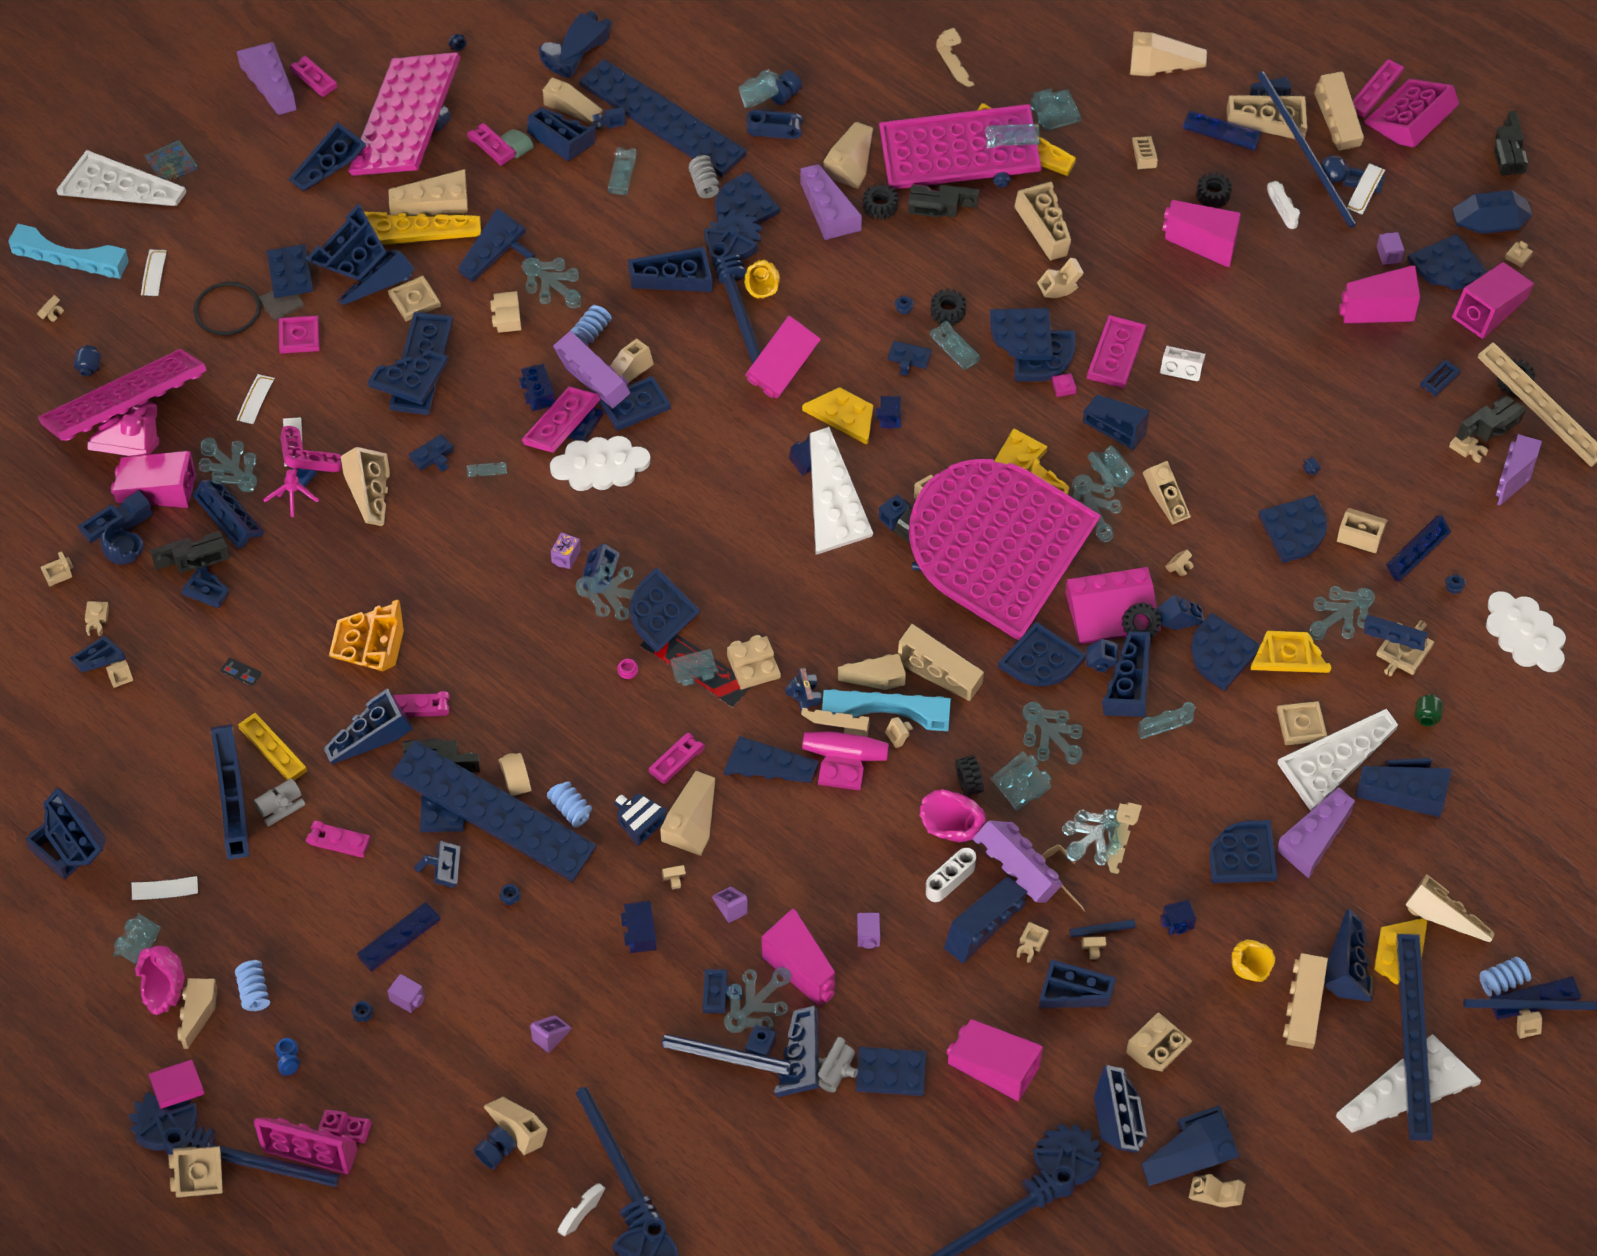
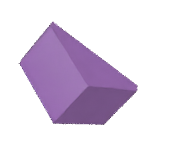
[712,887,748,923]
[530,1015,572,1053]

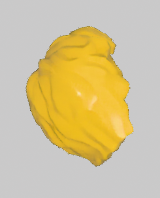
[745,260,780,298]
[1232,940,1275,982]

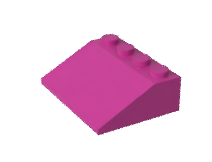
[1365,79,1459,147]
[1065,567,1161,644]
[254,1118,358,1174]

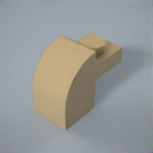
[1037,258,1084,298]
[498,753,531,796]

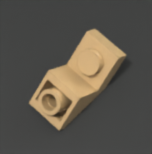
[1189,1174,1245,1207]

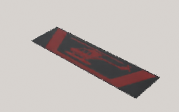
[640,635,751,707]

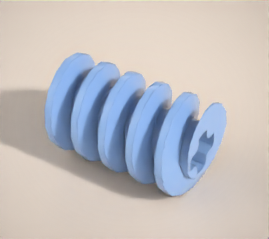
[571,305,612,347]
[547,781,592,828]
[1480,957,1531,996]
[235,960,270,1011]

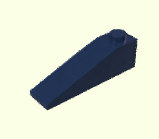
[289,122,367,192]
[1141,1113,1239,1186]

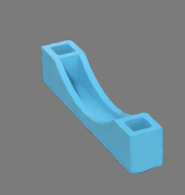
[9,224,129,279]
[822,689,950,731]

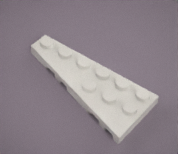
[56,150,186,206]
[810,427,873,555]
[1278,709,1398,811]
[1336,1034,1481,1132]

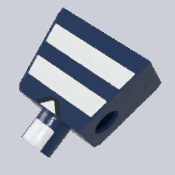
[614,794,667,846]

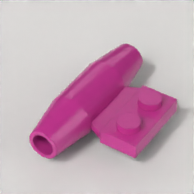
[802,731,889,790]

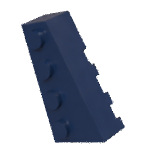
[628,247,712,292]
[1102,631,1151,717]
[1356,766,1451,817]
[944,876,1027,964]

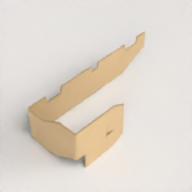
[937,28,974,87]
[801,708,870,737]
[1107,802,1142,874]
[1042,845,1085,912]

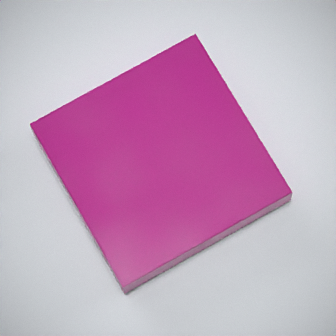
[279,316,319,354]
[149,1060,204,1109]

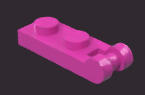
[289,56,337,97]
[467,123,516,165]
[393,691,450,717]
[649,733,705,785]
[306,821,371,858]

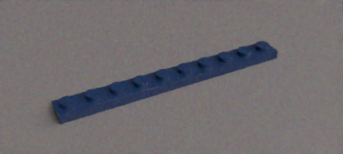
[1396,934,1433,1141]

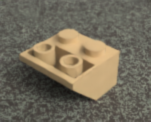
[1337,508,1388,553]
[1127,1012,1192,1071]

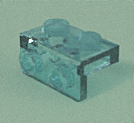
[738,70,779,108]
[1087,446,1135,488]
[670,649,719,686]
[113,914,162,965]

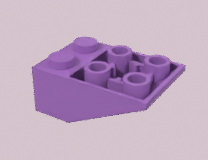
[1496,434,1542,505]

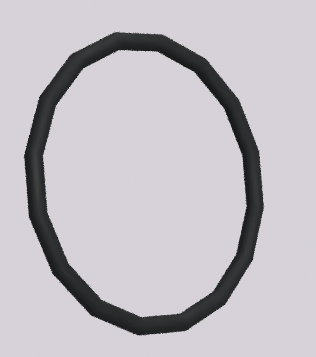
[193,282,261,336]

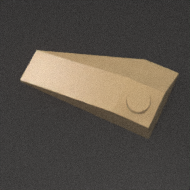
[1130,32,1207,76]
[824,122,873,189]
[341,447,390,526]
[661,771,715,856]
[1406,874,1495,942]

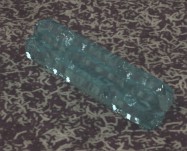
[467,462,507,477]

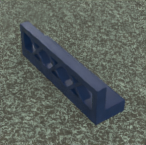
[193,480,264,548]

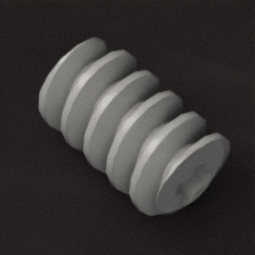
[688,155,719,198]

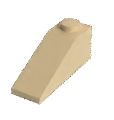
[543,77,602,125]

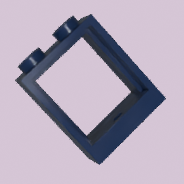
[26,822,81,880]

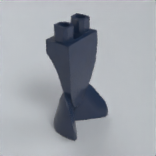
[538,10,612,78]

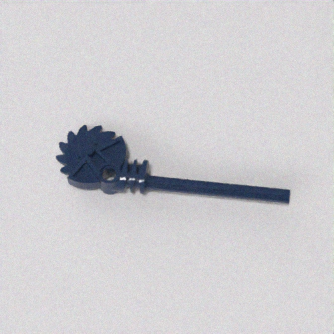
[704,210,762,365]
[575,1086,679,1256]
[129,1092,340,1187]
[930,1124,1102,1256]

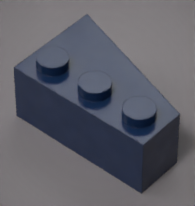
[527,107,596,161]
[1083,395,1149,450]
[1039,960,1116,1009]

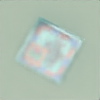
[145,140,197,182]

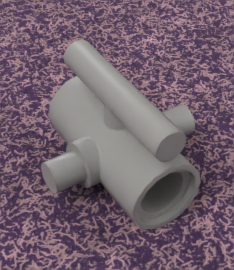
[254,778,305,827]
[818,1037,858,1092]

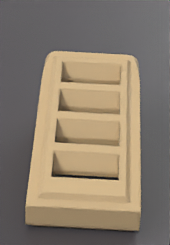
[1132,136,1158,169]

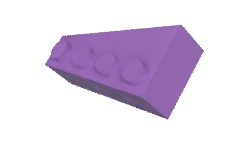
[237,42,296,115]
[801,164,862,240]
[553,331,630,408]
[1277,788,1355,878]
[973,820,1063,902]

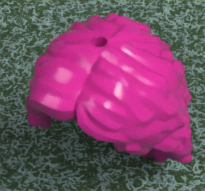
[919,789,986,842]
[134,946,185,1015]

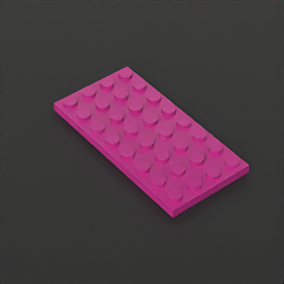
[349,52,460,175]
[879,104,1041,189]
[38,349,207,441]

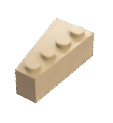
[1314,71,1364,151]
[1227,96,1307,139]
[389,169,468,217]
[1014,182,1071,261]
[898,624,984,701]
[1283,953,1328,1049]

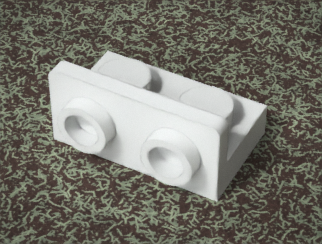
[1160,346,1205,381]

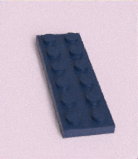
[389,312,453,415]

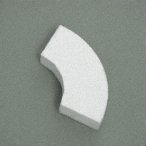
[558,1184,605,1236]

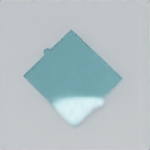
[259,291,305,321]

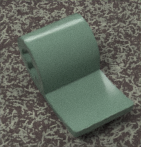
[500,129,533,158]

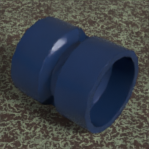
[767,70,802,105]
[473,1126,517,1170]

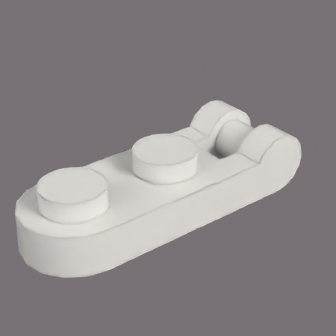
[1267,181,1300,229]

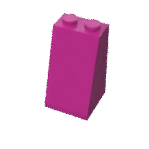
[1162,200,1241,267]
[1452,262,1534,339]
[1339,266,1420,323]
[745,316,821,399]
[111,451,196,508]
[762,909,835,1006]
[947,1019,1043,1101]

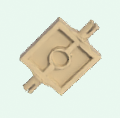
[1376,620,1434,676]

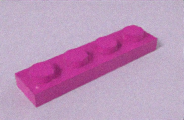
[1352,59,1404,118]

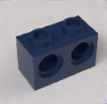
[580,543,620,595]

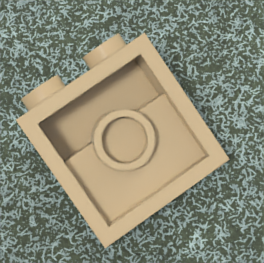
[727,635,781,689]
[169,1146,223,1197]

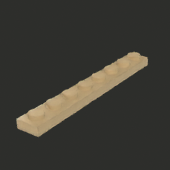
[1478,342,1597,467]

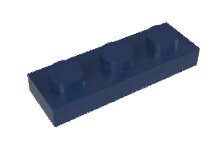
[1364,614,1428,651]

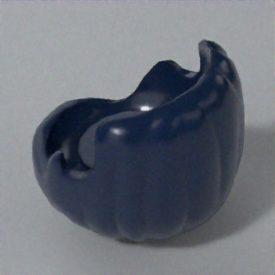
[100,526,144,565]

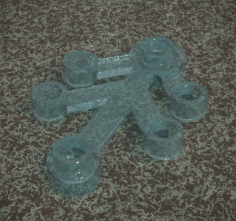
[522,258,581,308]
[199,438,257,492]
[1072,474,1122,542]
[576,563,635,620]
[1309,586,1375,640]
[1022,702,1083,764]
[1062,809,1121,865]
[724,967,791,1033]

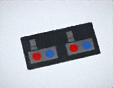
[220,658,262,686]

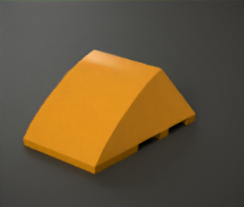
[329,600,404,671]

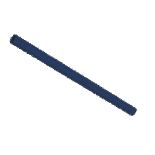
[1463,999,1597,1010]

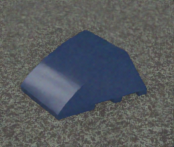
[306,203,387,282]

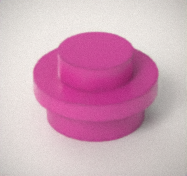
[617,659,638,679]

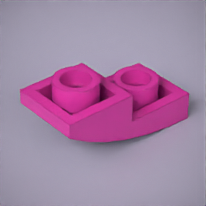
[318,1109,372,1143]

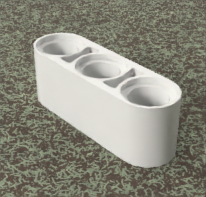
[926,848,976,902]

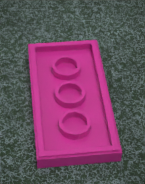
[1087,315,1147,389]
[522,386,600,453]

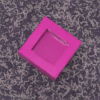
[1052,374,1076,397]

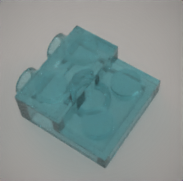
[1030,89,1081,130]
[991,751,1053,811]

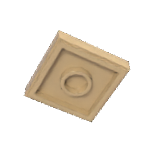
[388,276,441,321]
[1277,701,1327,745]

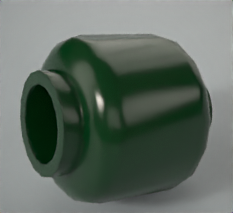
[1415,694,1444,727]

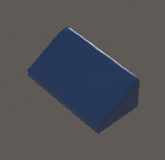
[1385,758,1432,768]

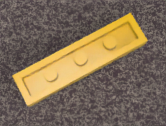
[238,713,307,781]

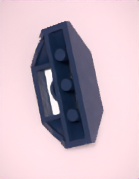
[1452,190,1532,234]
[43,788,106,866]
[1094,1065,1147,1153]

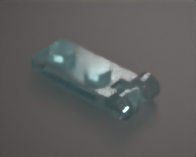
[985,124,1039,148]
[608,147,637,195]
[930,321,980,370]
[1137,702,1195,739]

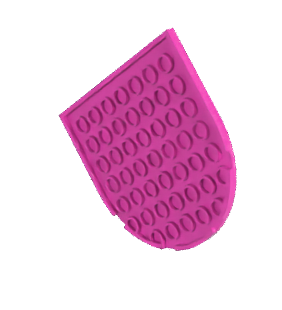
[909,459,1101,641]

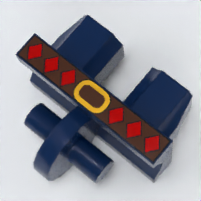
[785,668,822,712]

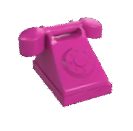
[88,401,159,456]

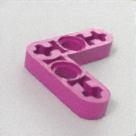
[280,426,342,472]

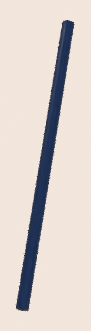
[1257,71,1356,228]

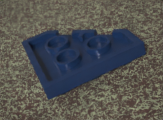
[368,350,449,405]

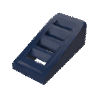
[1249,77,1291,96]

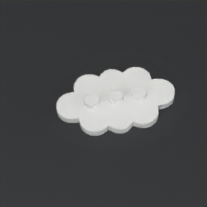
[550,436,650,491]
[1486,591,1566,672]

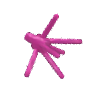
[263,468,319,517]

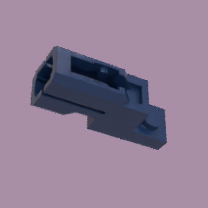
[78,490,153,543]

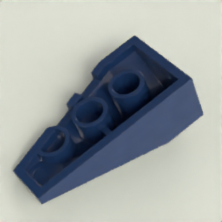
[337,249,415,305]
[324,689,413,764]
[1324,909,1374,1001]

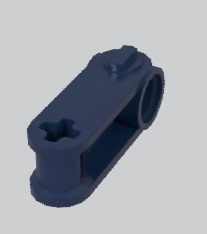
[746,110,803,139]

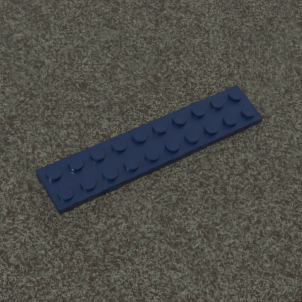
[579,59,747,177]
[391,740,596,882]

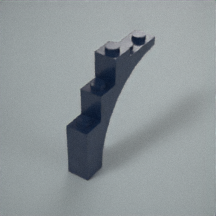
[211,724,250,860]

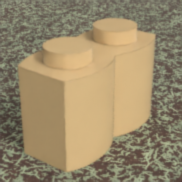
[490,291,521,333]

